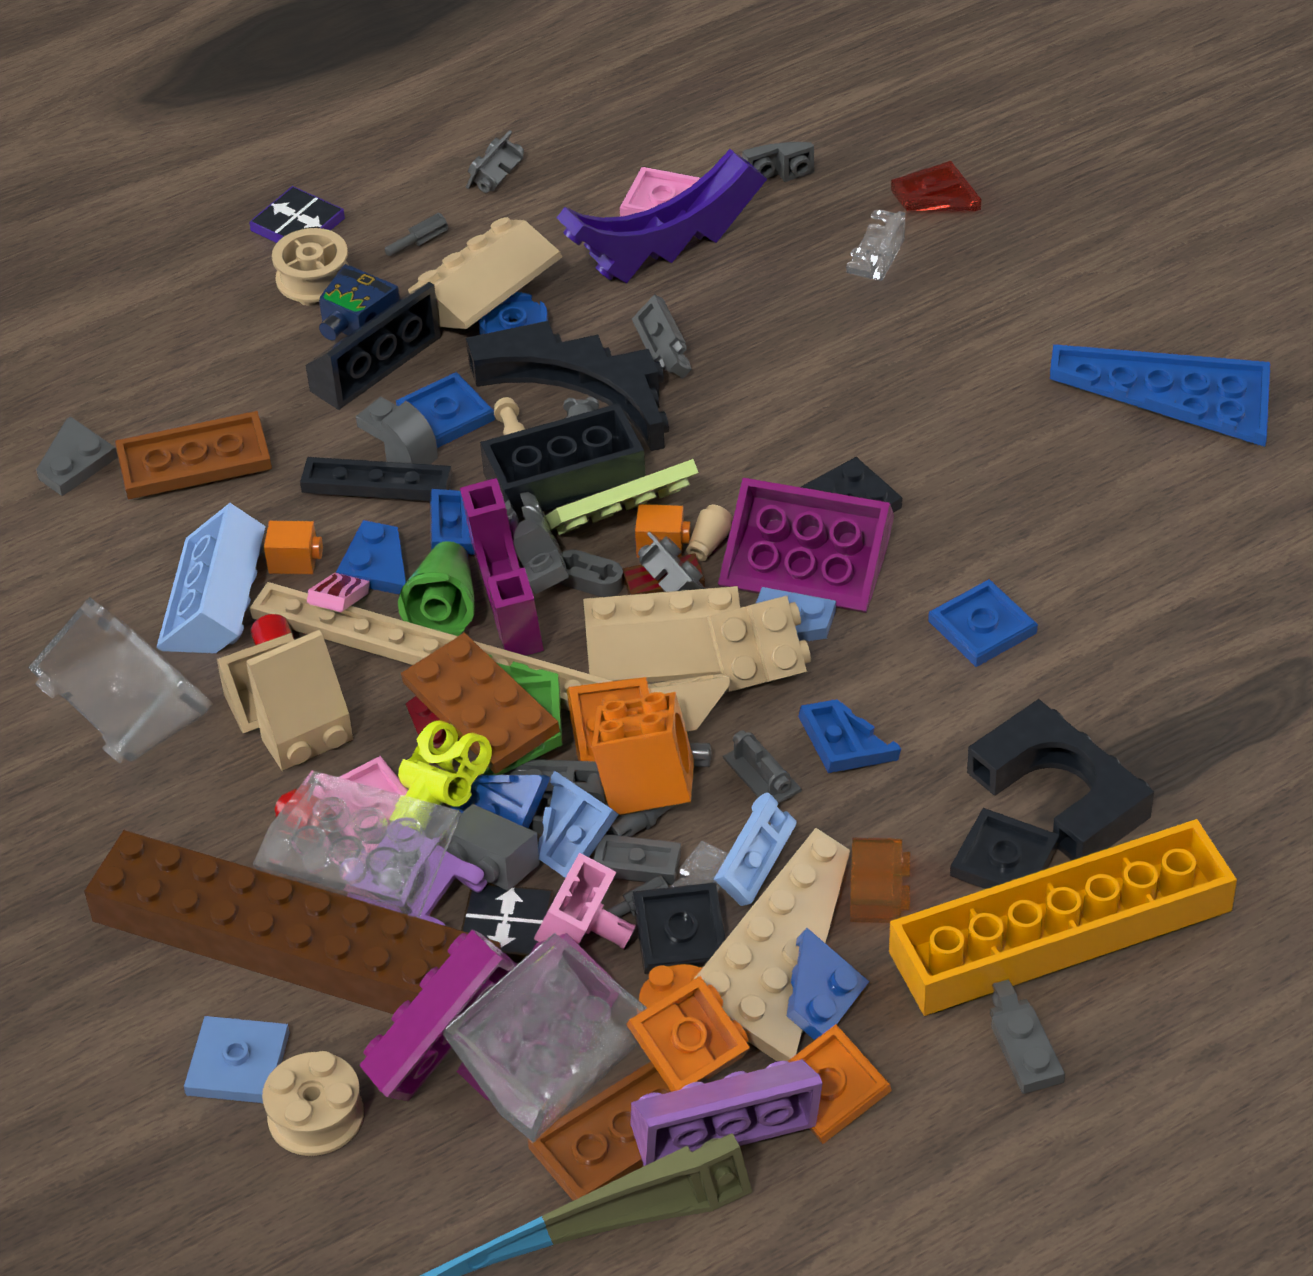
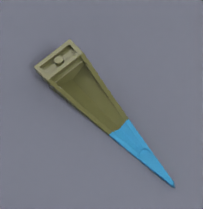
[420,1133,752,1276]

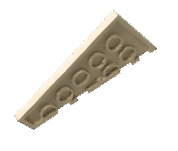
[693,828,850,1061]

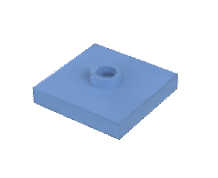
[184,1016,290,1103]

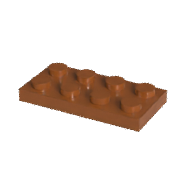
[115,411,272,499]
[401,633,560,774]
[528,1061,671,1201]

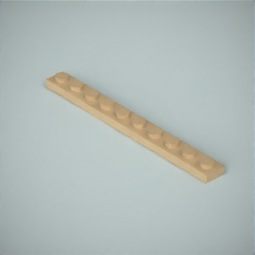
[250,582,612,711]

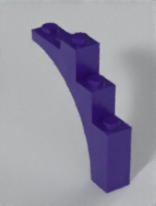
[556,149,767,283]

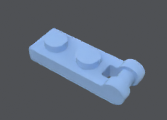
[714,793,797,906]

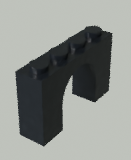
[967,699,1154,861]

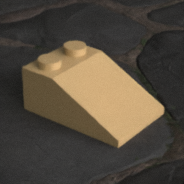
[246,630,353,771]

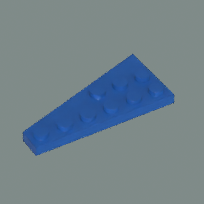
[1050,344,1270,447]

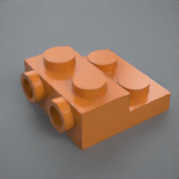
[626,976,750,1092]

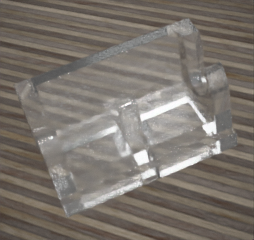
[846,210,905,281]

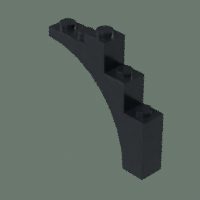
[466,321,669,451]

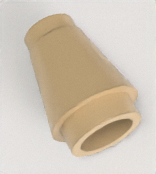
[686,504,733,561]

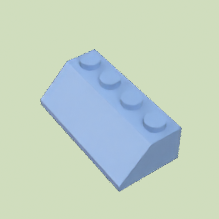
[157,503,266,653]

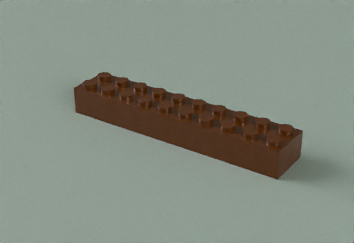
[84,830,501,1038]

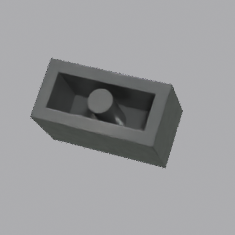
[441,804,539,891]

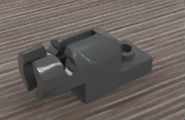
[505,492,569,594]

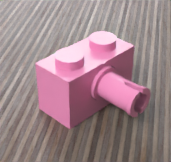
[534,853,636,949]

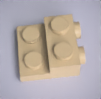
[707,596,811,692]

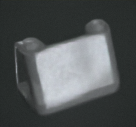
[28,597,213,763]

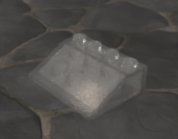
[253,770,461,918]
[443,933,647,1143]

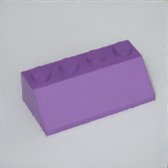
[630,1059,823,1166]

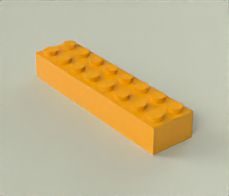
[889,819,1237,1016]

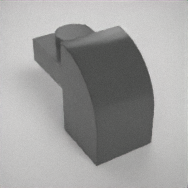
[356,396,438,464]

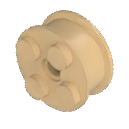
[272,228,349,306]
[262,1051,364,1156]

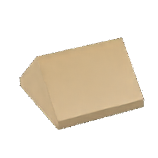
[217,633,294,733]

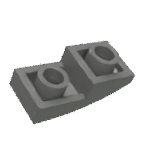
[742,142,814,182]

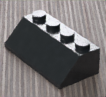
[306,282,441,410]

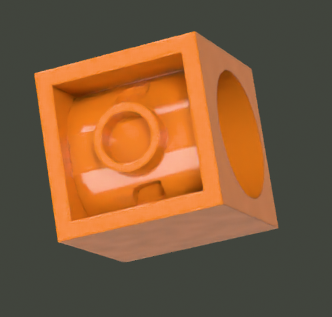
[592,692,694,815]

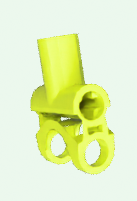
[389,721,492,837]

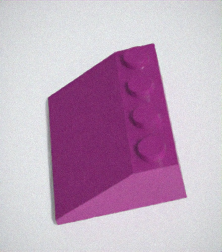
[718,478,894,613]

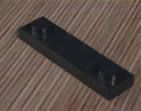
[300,457,452,501]

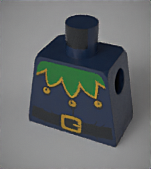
[319,264,400,340]

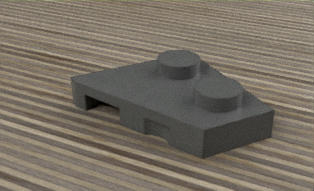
[36,416,118,496]

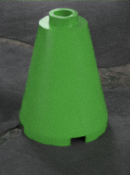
[398,541,475,636]

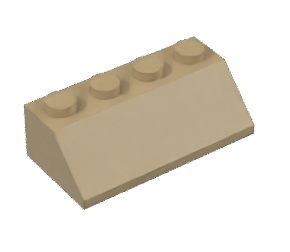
[408,217,562,329]
[583,586,740,683]

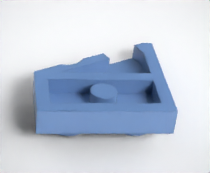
[538,771,619,878]

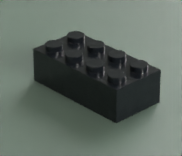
[480,403,646,518]

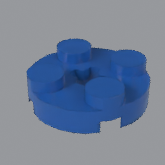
[478,292,548,335]

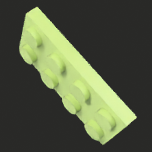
[545,459,698,535]

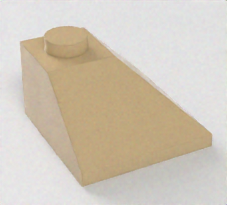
[648,673,730,736]

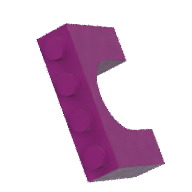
[460,478,544,656]

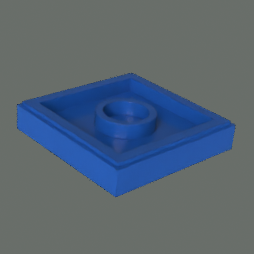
[396,372,495,448]
[928,579,1038,667]

